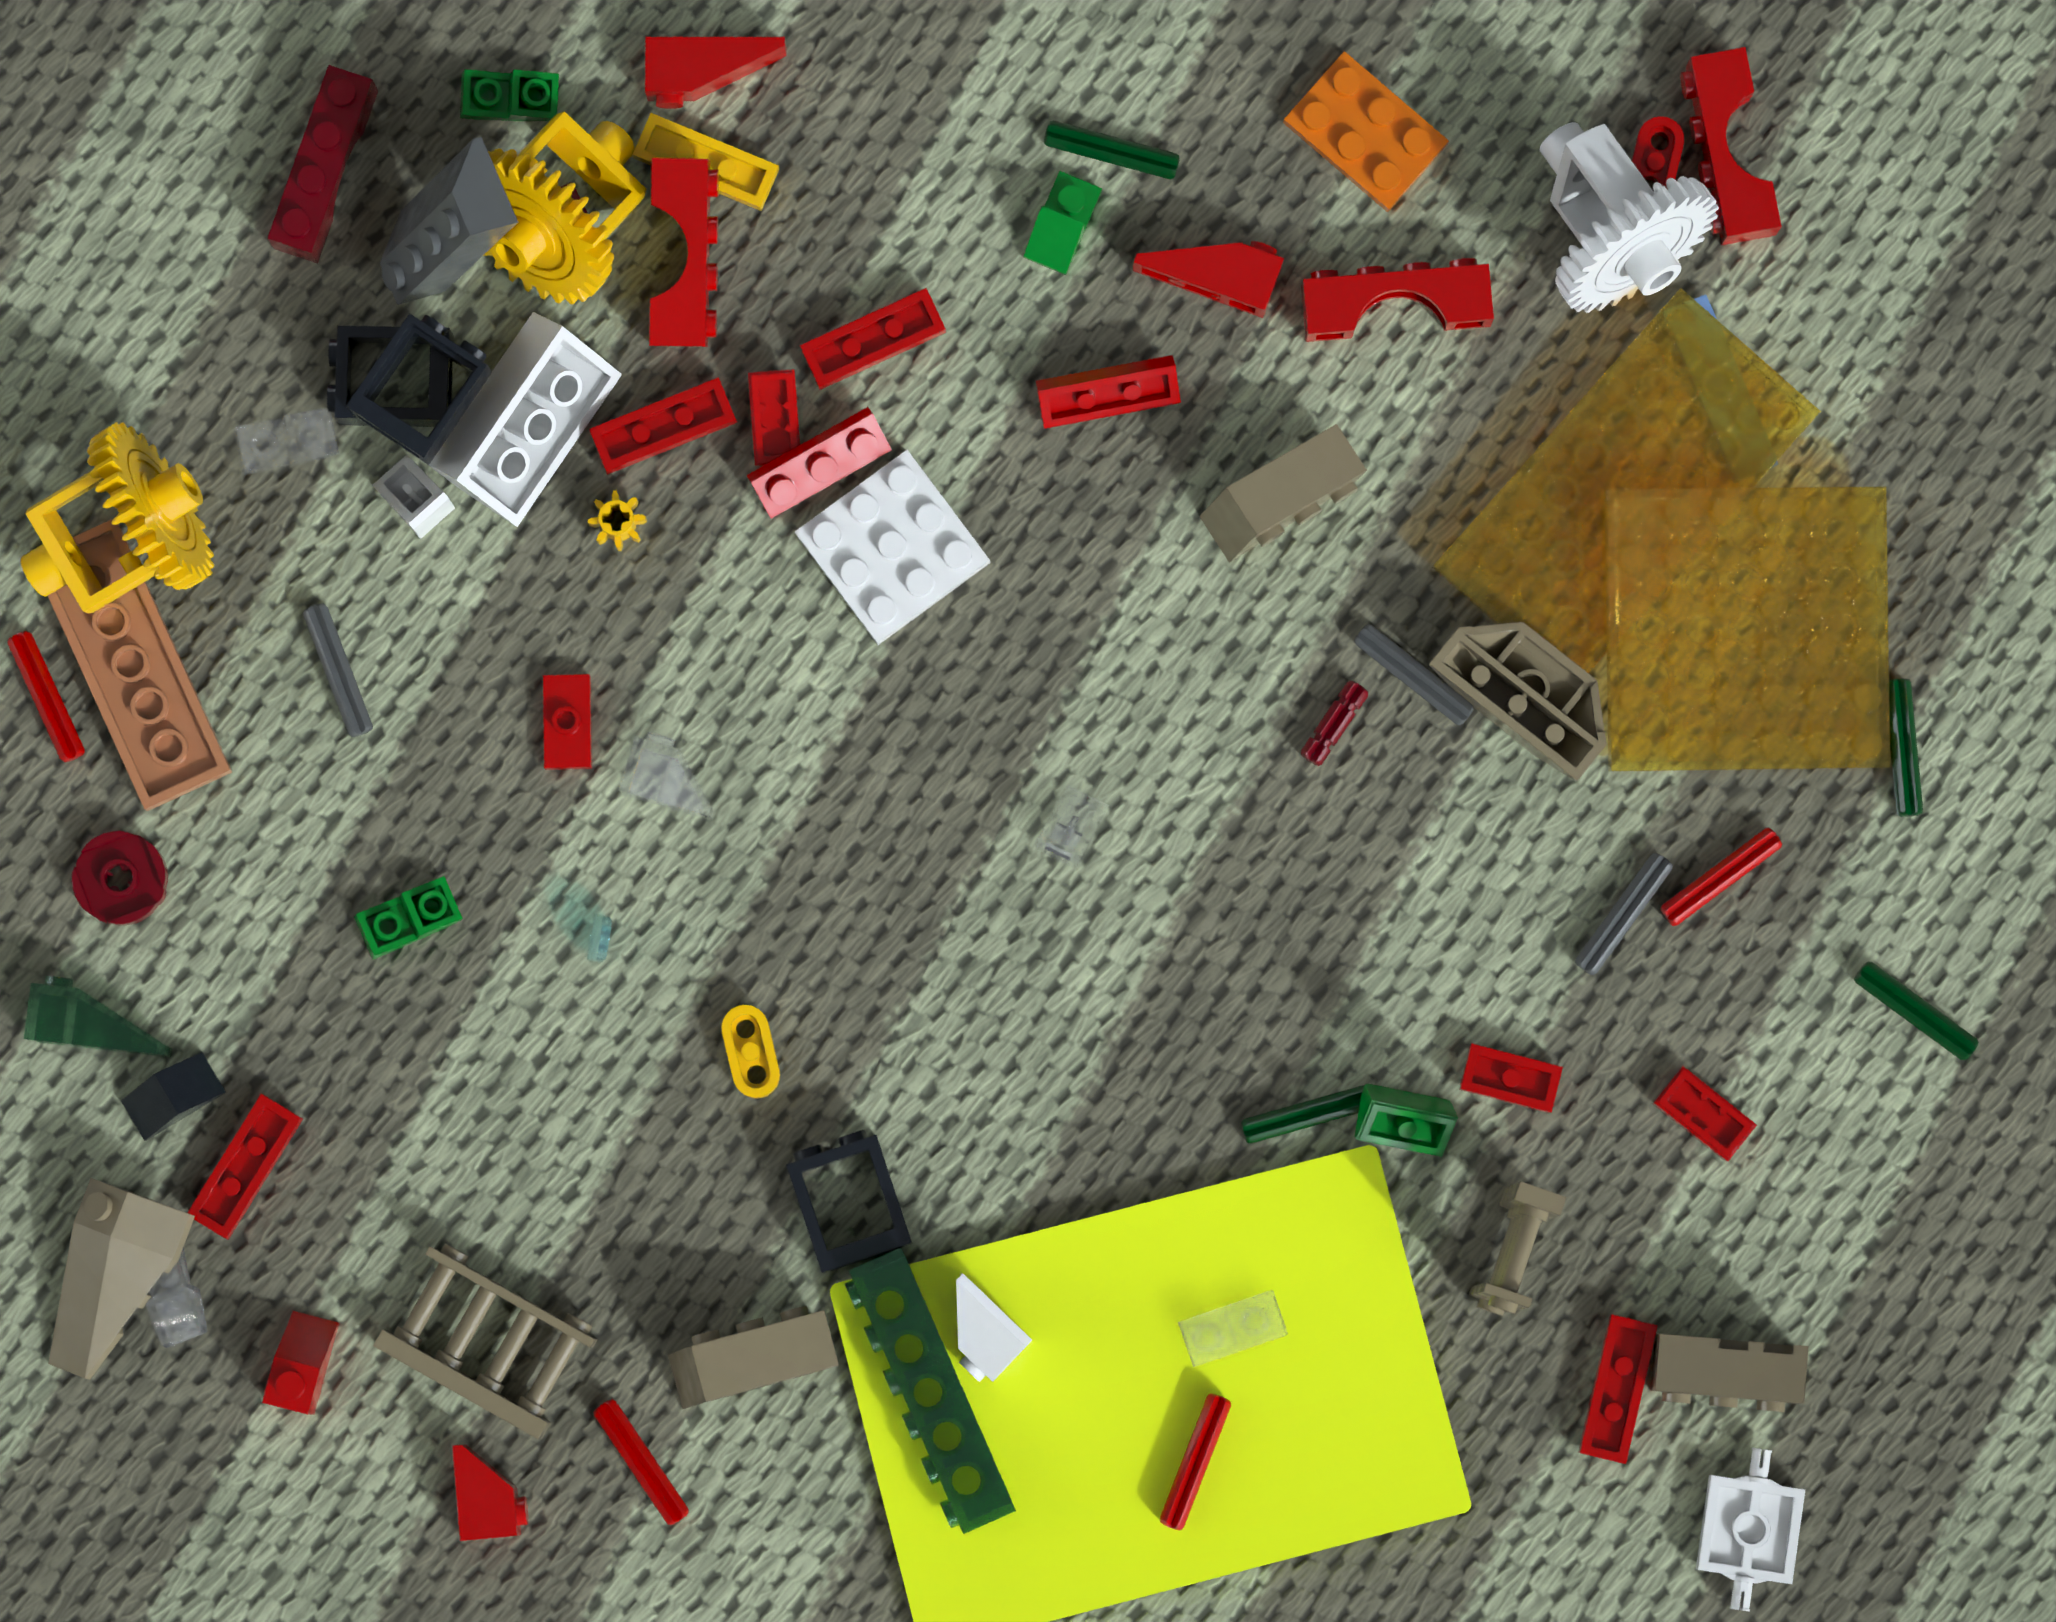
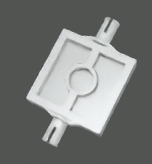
[1696,1448,1805,1612]

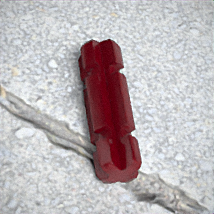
[1301,680,1369,766]

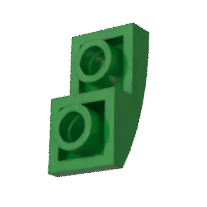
[460,69,559,122]
[354,876,463,960]

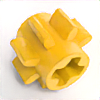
[588,490,647,551]

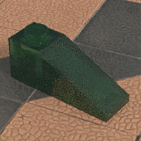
[24,976,172,1057]

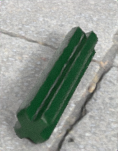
[1044,120,1180,179]
[1884,678,1923,817]
[1854,961,1979,1060]
[1241,1085,1365,1144]

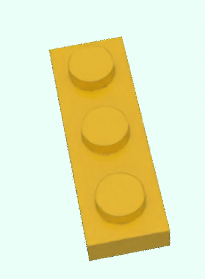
[632,113,779,211]

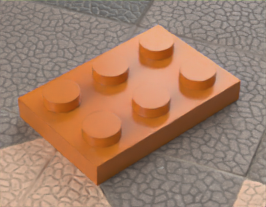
[1283,51,1449,212]

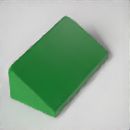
[1354,1083,1458,1157]

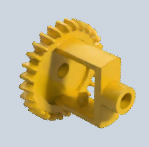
[483,111,647,304]
[21,422,214,613]

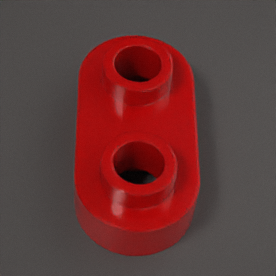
[1631,116,1684,190]

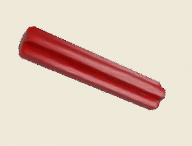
[7,631,85,762]
[1660,827,1782,926]
[1160,1394,1231,1530]
[593,1399,689,1525]

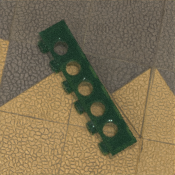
[845,1248,1016,1534]

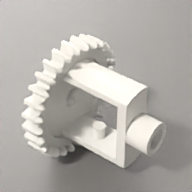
[1540,122,1719,313]

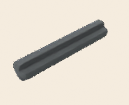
[303,603,373,737]
[1354,624,1474,725]
[1575,853,1673,975]

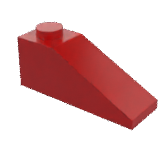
[645,37,787,109]
[1133,241,1284,318]

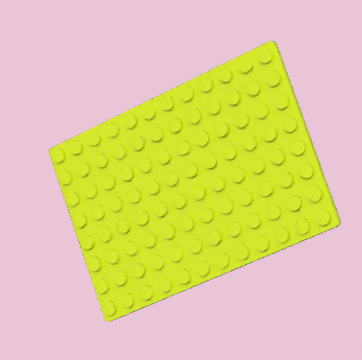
[830,1145,1471,1622]

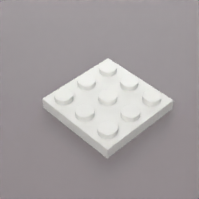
[795,450,990,645]

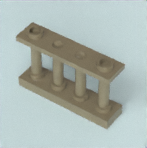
[1469,1181,1567,1316]
[373,1243,598,1439]

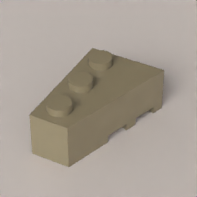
[668,1305,839,1409]

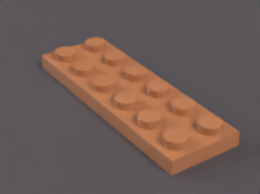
[48,519,232,811]

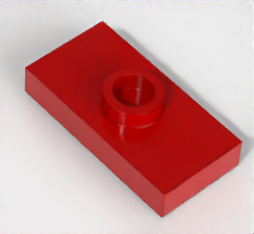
[748,369,800,466]
[543,674,592,770]
[1652,1066,1757,1162]

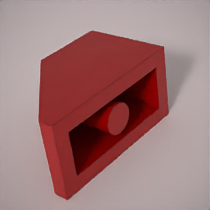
[262,1311,339,1415]
[452,1444,528,1541]

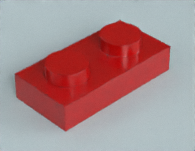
[1459,1043,1563,1113]

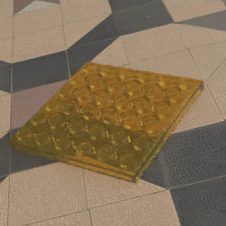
[1605,487,1890,771]

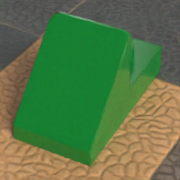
[1023,171,1102,275]

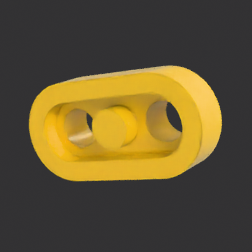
[721,1005,780,1099]

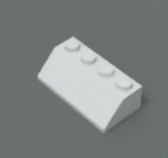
[429,312,622,527]

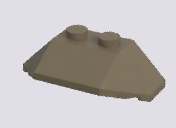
[1429,622,1607,782]

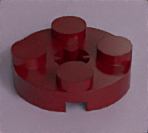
[72,831,168,926]

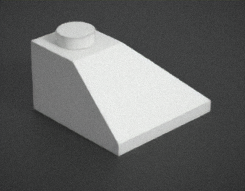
[956,1273,1032,1382]

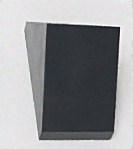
[121,1052,227,1141]

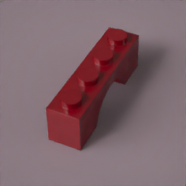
[267,65,378,264]

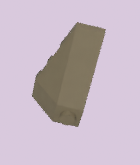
[48,1178,195,1380]

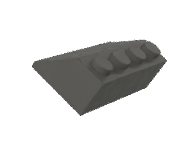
[380,137,518,305]

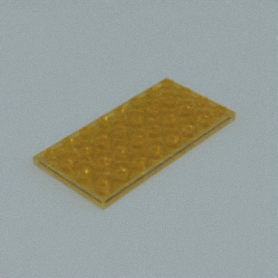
[1433,288,1821,673]

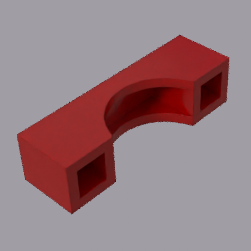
[1680,47,1782,245]
[649,158,719,347]
[1301,258,1494,342]

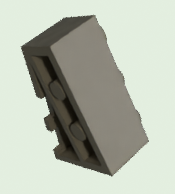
[1199,424,1367,563]
[1651,1334,1809,1412]

